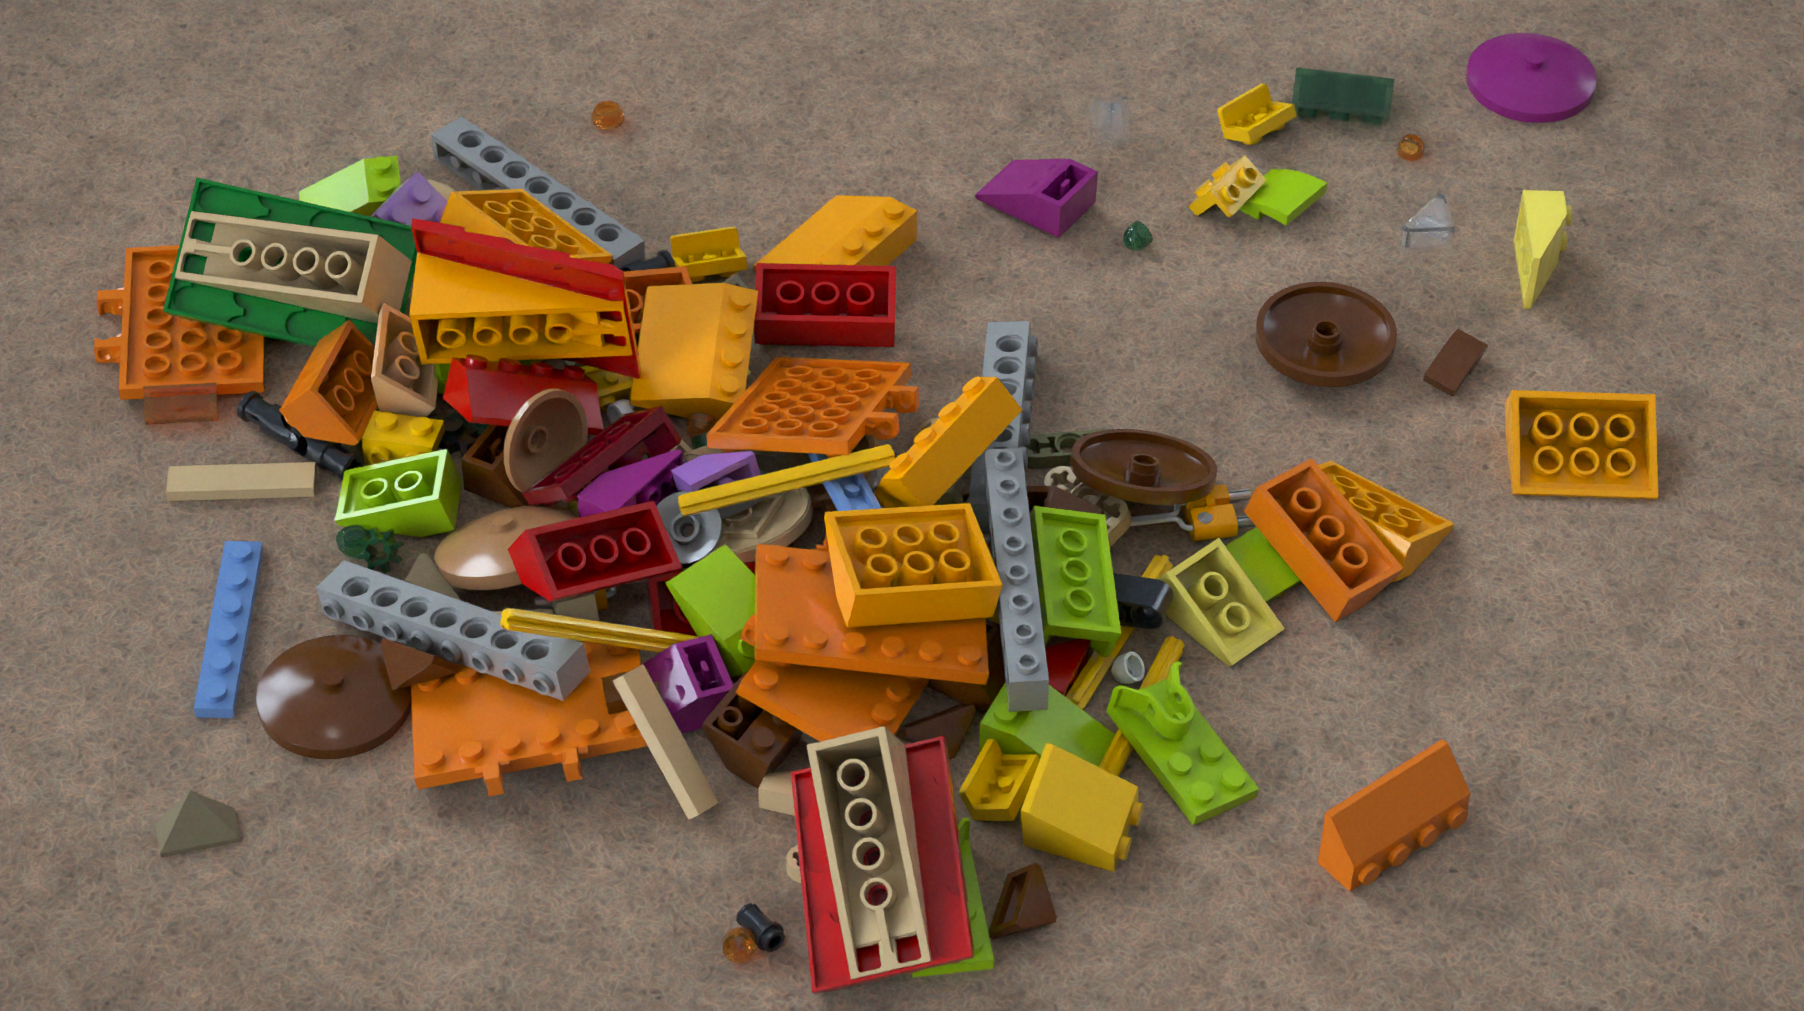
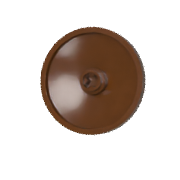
[1255,282,1397,387]
[1070,429,1217,505]
[256,635,412,759]

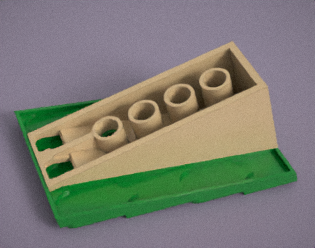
[163,177,417,348]

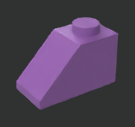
[671,451,761,492]

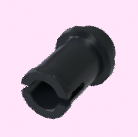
[736,903,785,952]

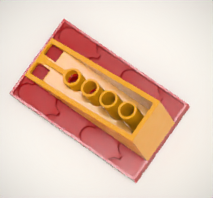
[409,218,641,379]

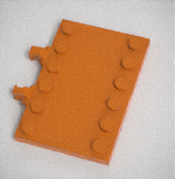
[94,245,265,400]
[706,357,920,458]
[755,533,989,685]
[736,614,930,742]
[411,642,648,797]

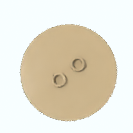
[684,487,813,564]

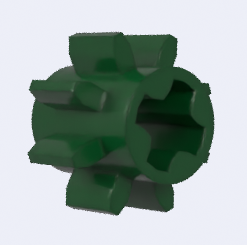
[356,527,404,574]

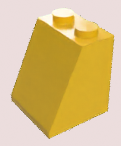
[1021,743,1144,872]

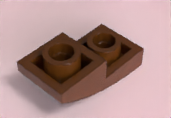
[1423,329,1488,397]

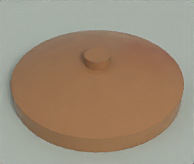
[435,505,578,590]

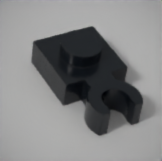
[439,411,478,458]

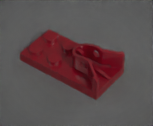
[522,406,681,506]

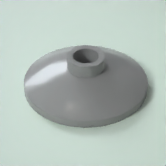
[656,491,722,565]

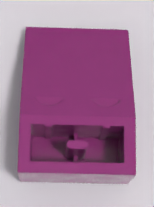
[975,159,1098,238]
[577,449,683,517]
[643,635,734,734]

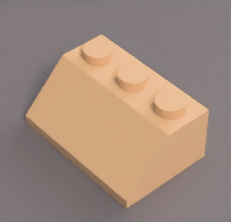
[371,303,438,417]

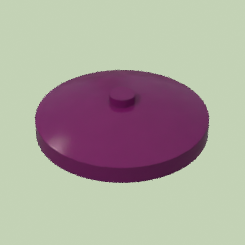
[1466,33,1597,123]

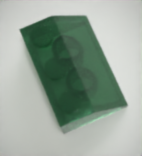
[1292,67,1394,126]

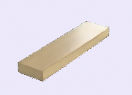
[166,462,317,501]
[613,664,719,820]

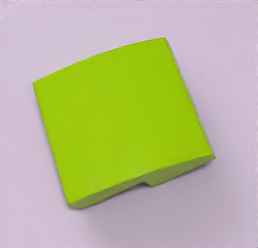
[1239,169,1327,226]
[1226,527,1302,604]

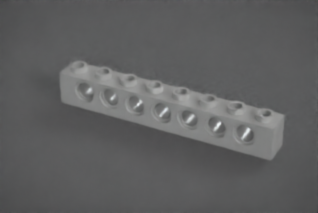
[431,116,645,268]
[968,321,1038,532]
[984,448,1049,712]
[316,560,591,701]

